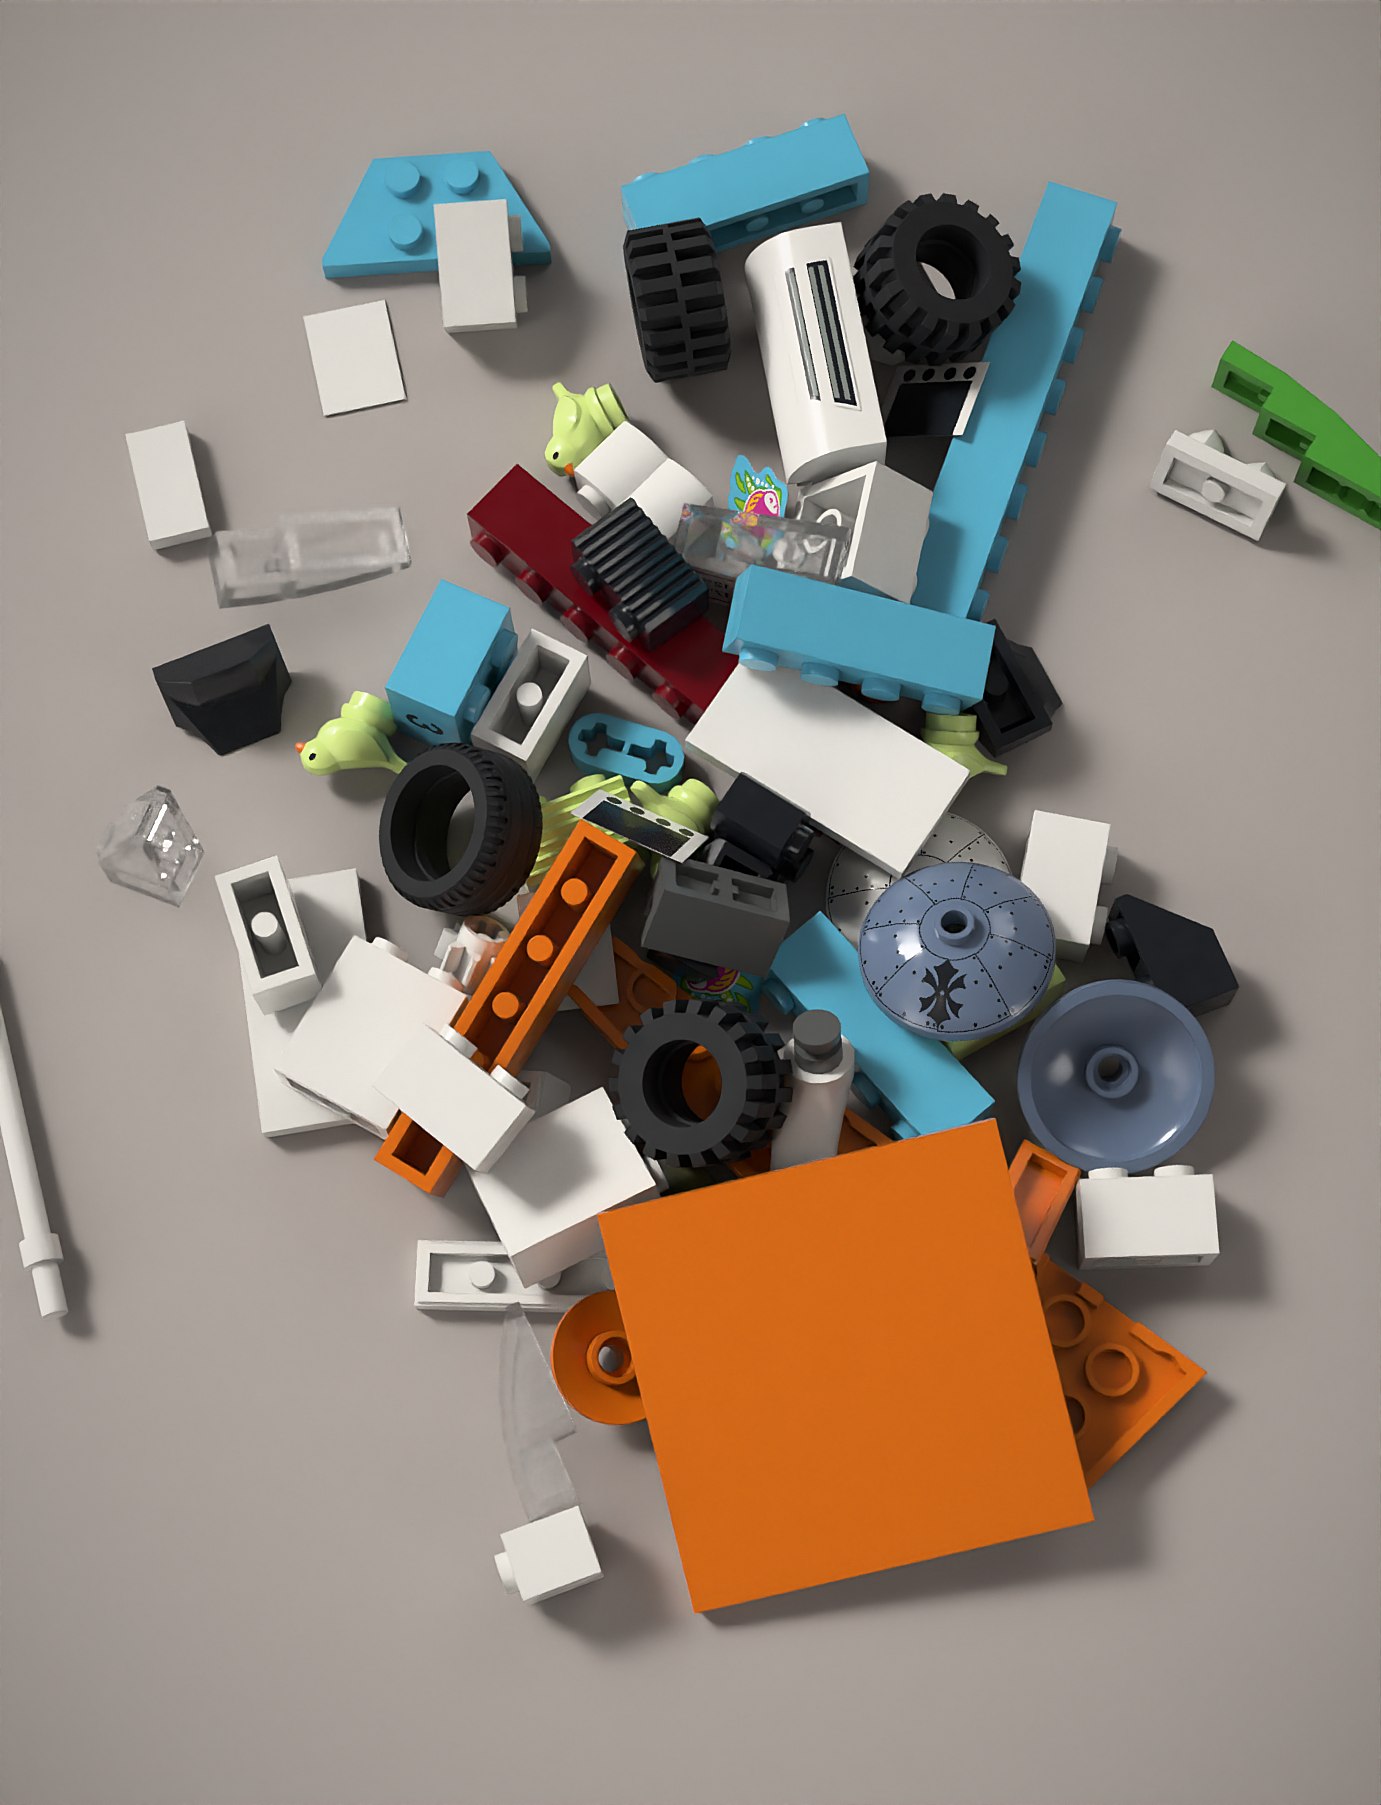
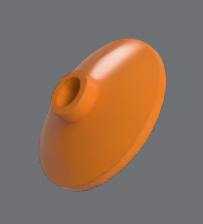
[550,1290,646,1425]

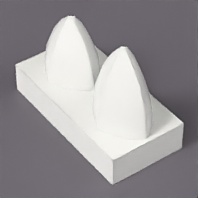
[1148,429,1286,541]

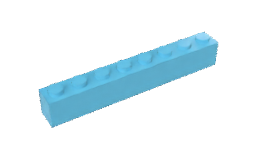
[910,181,1122,622]

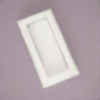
[125,420,212,550]

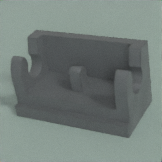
[641,855,790,978]

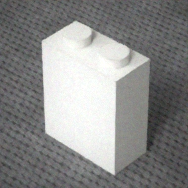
[273,934,469,1140]
[462,1087,669,1289]

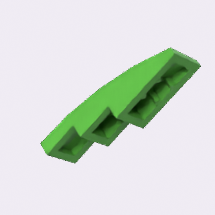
[1211,340,1381,530]

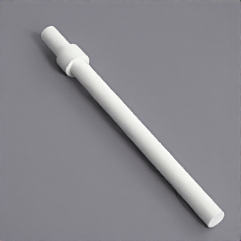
[0,1005,68,1319]

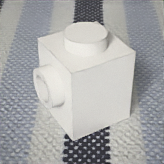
[494,1506,604,1606]

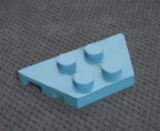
[322,151,552,278]

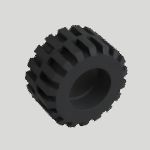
[853,193,1021,366]
[623,217,731,383]
[609,999,794,1168]

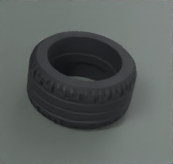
[379,742,543,917]

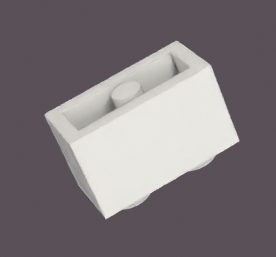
[434,199,528,333]
[470,629,591,784]
[1020,810,1118,963]
[214,855,323,1016]
[371,1022,536,1174]
[1073,1165,1220,1270]

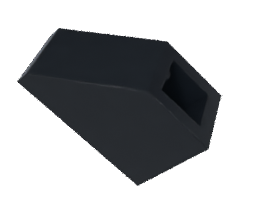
[1105,894,1240,1018]

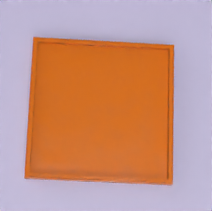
[597,1117,1095,1614]

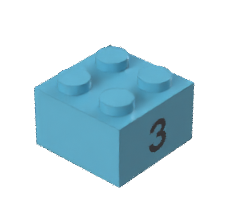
[385,579,518,746]

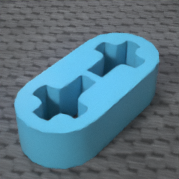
[568,713,685,794]

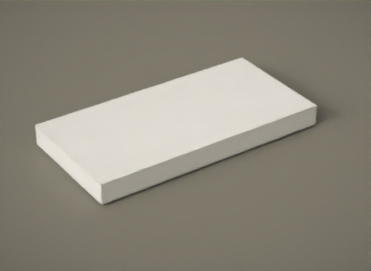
[685,663,971,879]
[239,868,368,1138]

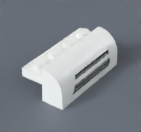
[745,222,887,487]

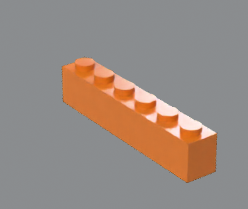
[373,819,645,1198]

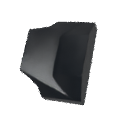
[963,619,1063,758]
[152,624,292,755]

